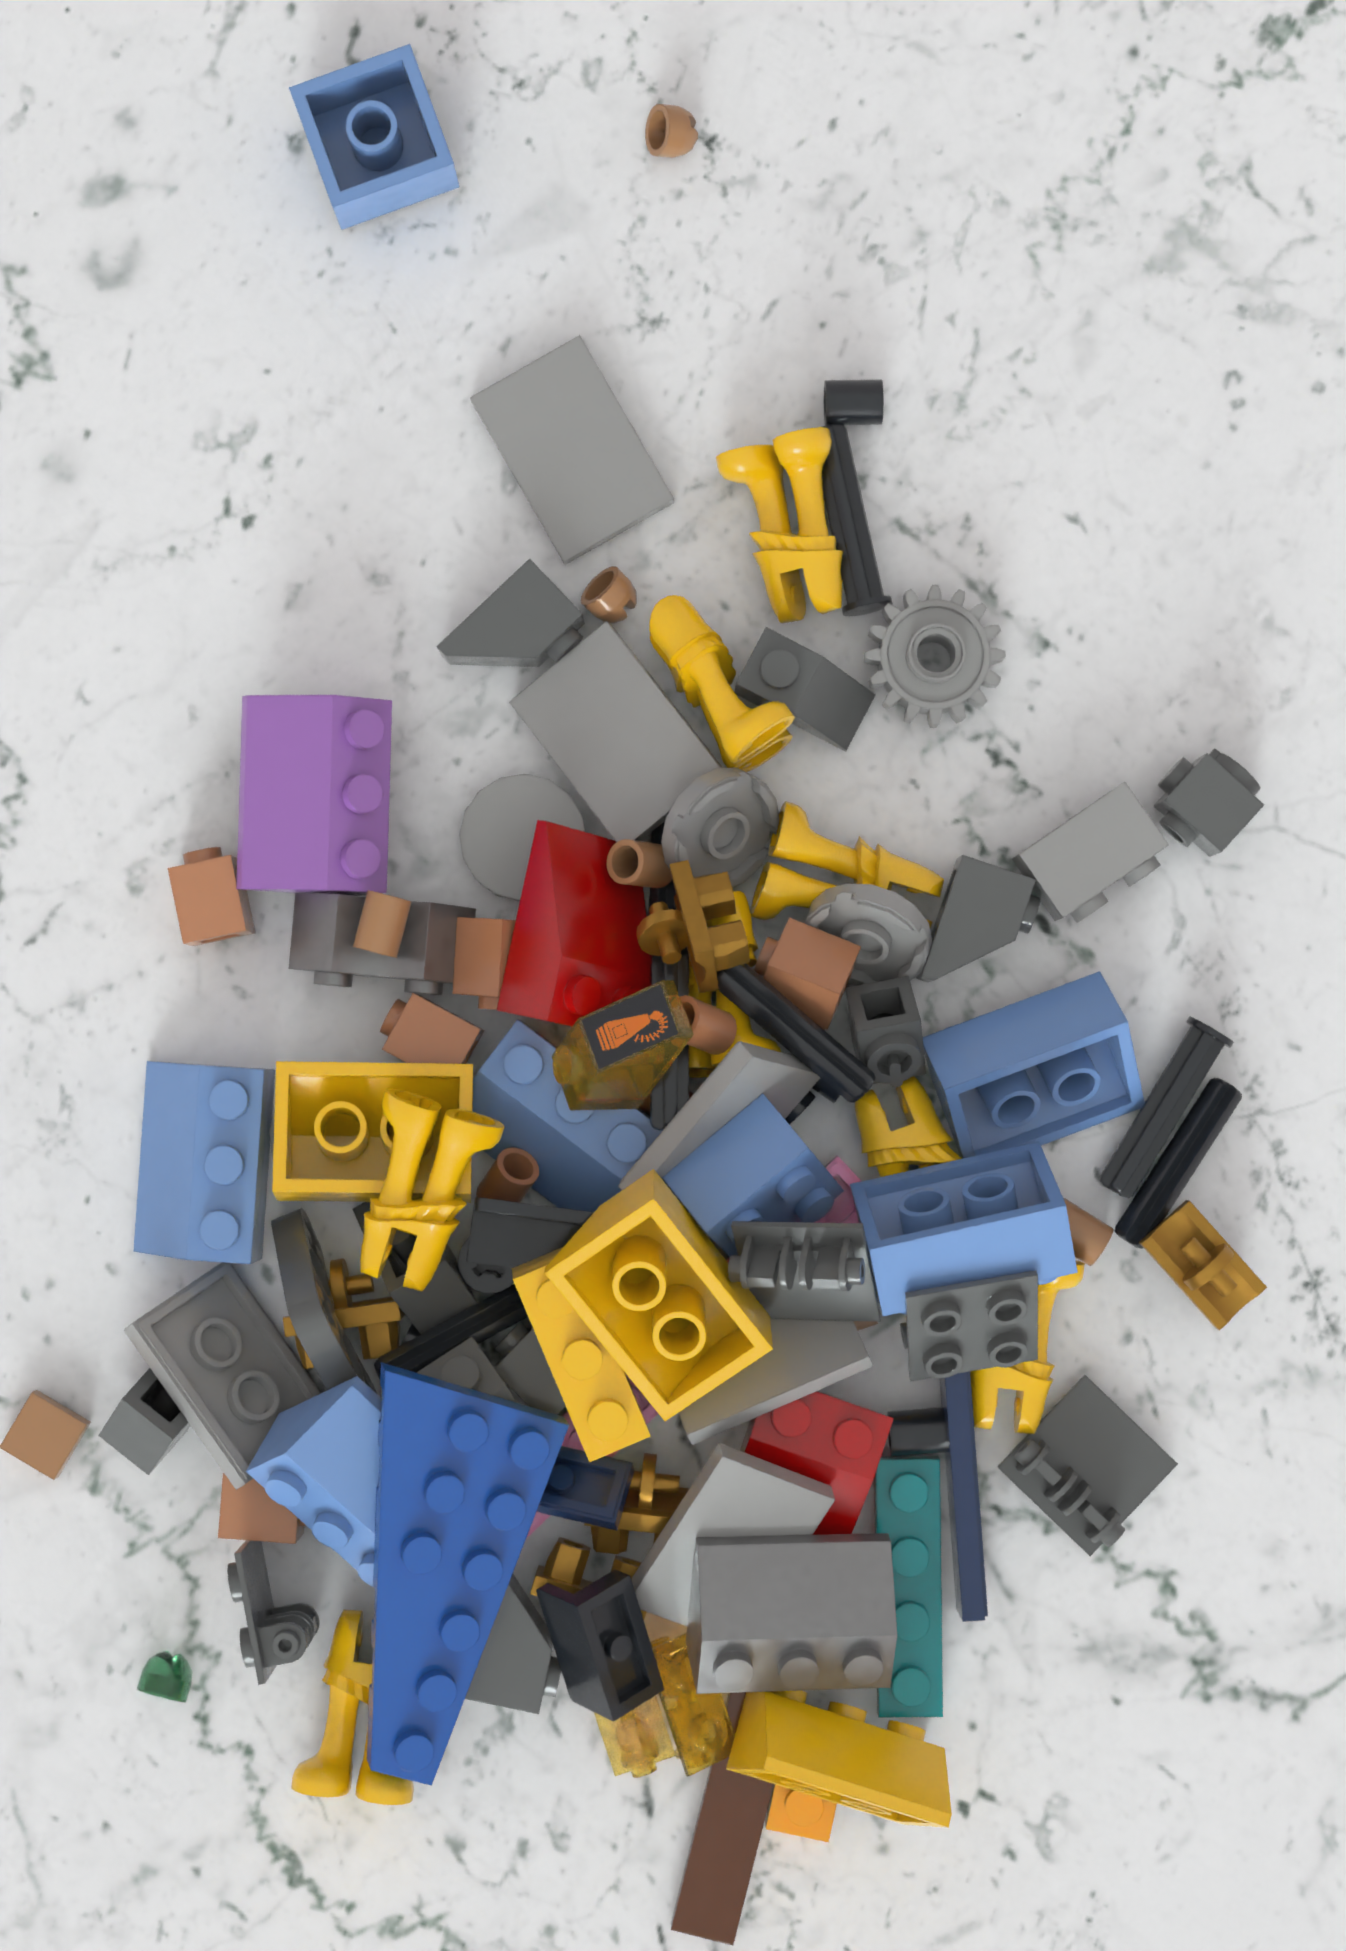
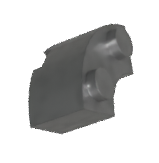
[288,892,476,995]

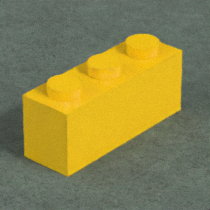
[512,1247,651,1463]

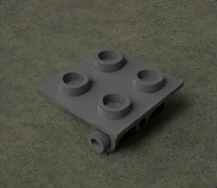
[728,1221,881,1322]
[900,1270,1038,1382]
[997,1375,1178,1556]
[227,1540,320,1685]

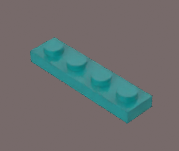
[875,1456,943,1718]

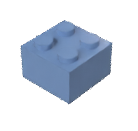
[289,44,460,230]
[662,1093,844,1257]

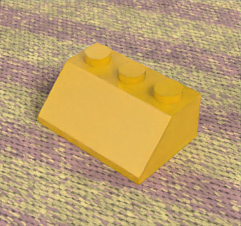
[272,1061,473,1203]
[545,1169,773,1421]
[726,1690,952,1828]

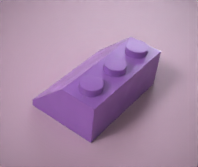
[236,695,392,896]

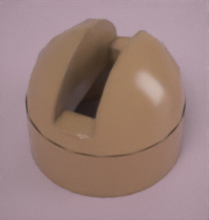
[645,104,698,158]
[580,566,637,623]

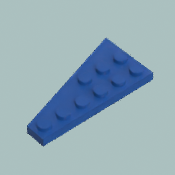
[367,1362,569,1786]

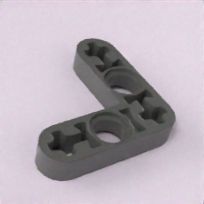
[271,1208,378,1394]

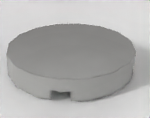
[661,767,779,888]
[459,774,585,901]
[805,883,932,986]

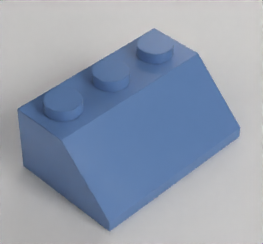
[923,971,1145,1159]
[473,1019,662,1212]
[133,1061,275,1264]
[850,1141,1078,1316]
[246,1376,382,1587]

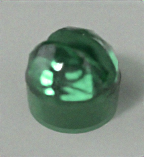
[137,1651,193,1703]

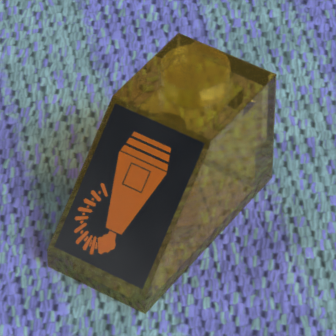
[551,980,694,1111]

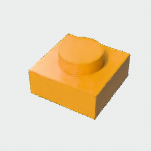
[765,1784,837,1842]

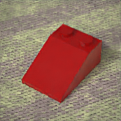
[497,820,651,1030]
[740,1391,894,1535]

